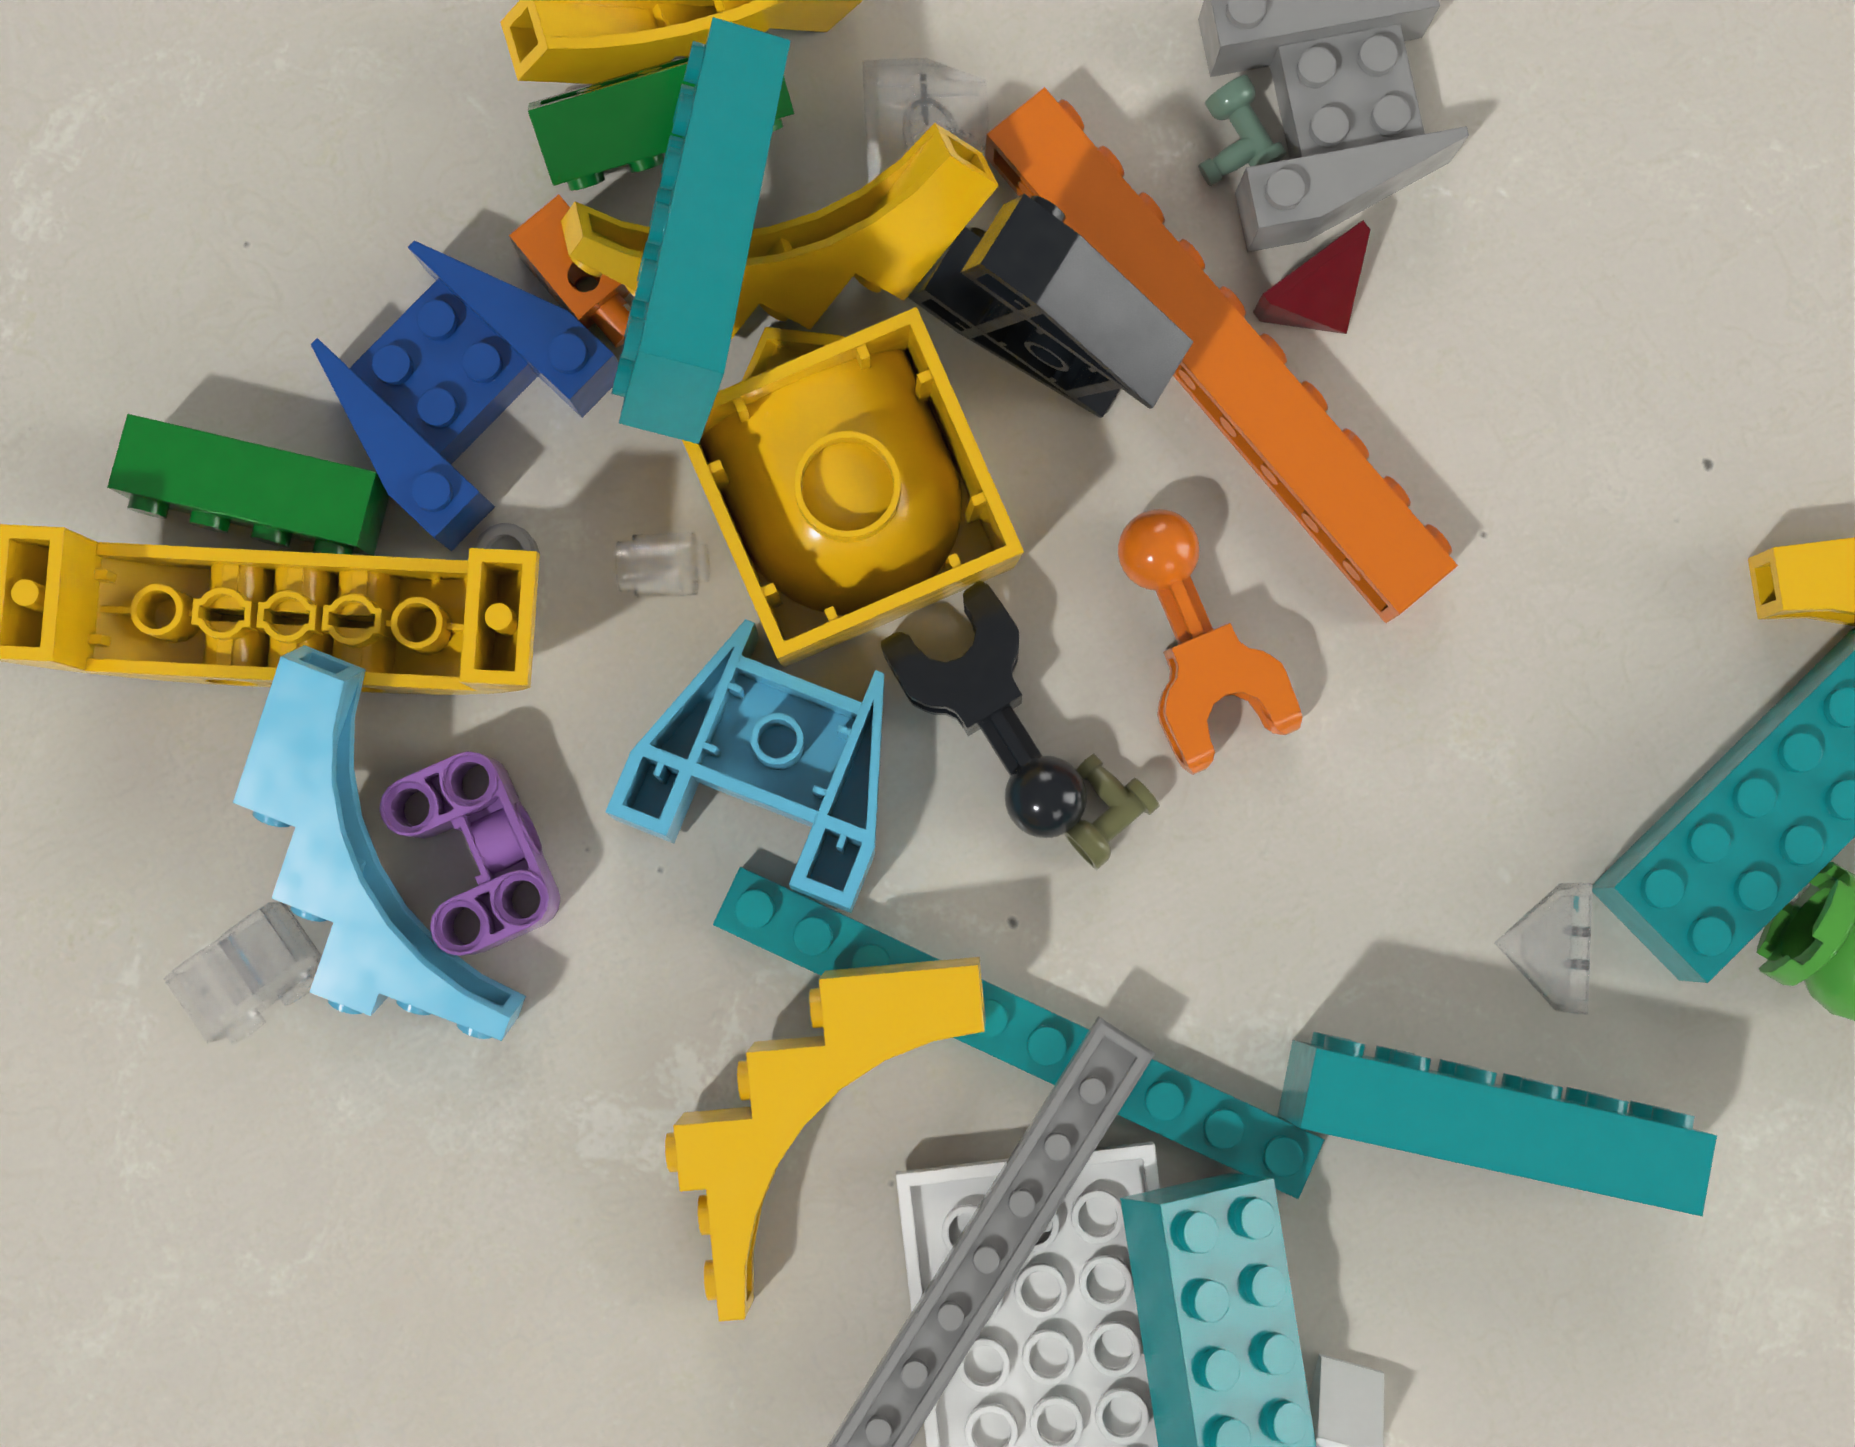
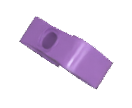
[380,751,560,956]

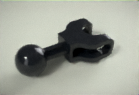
[881,581,1087,838]

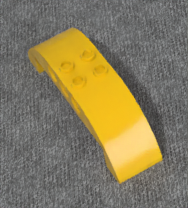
[0,524,540,695]

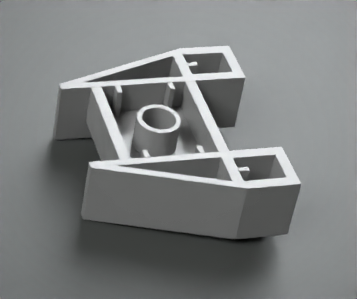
[1198,0,1469,252]

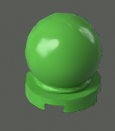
[1756,862,1855,1021]

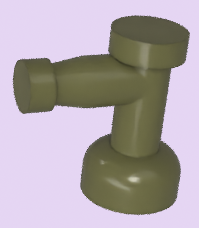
[1064,754,1160,870]

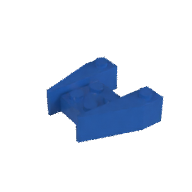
[310,240,618,551]

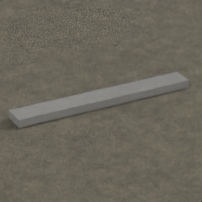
[827,1016,1155,1447]

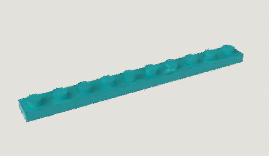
[713,867,1324,1200]

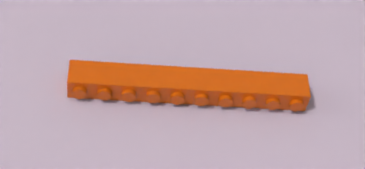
[985,87,1458,623]

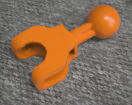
[1118,509,1302,775]

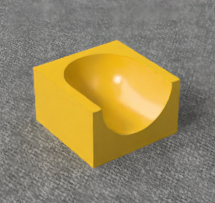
[682,307,1024,668]

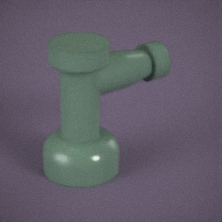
[1198,75,1287,186]

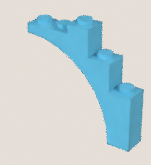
[233,645,526,1041]

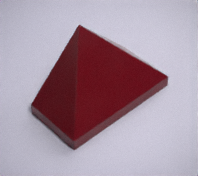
[1253,220,1371,334]

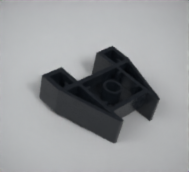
[908,194,1194,418]

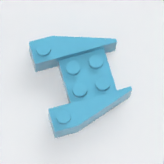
[605,619,885,914]

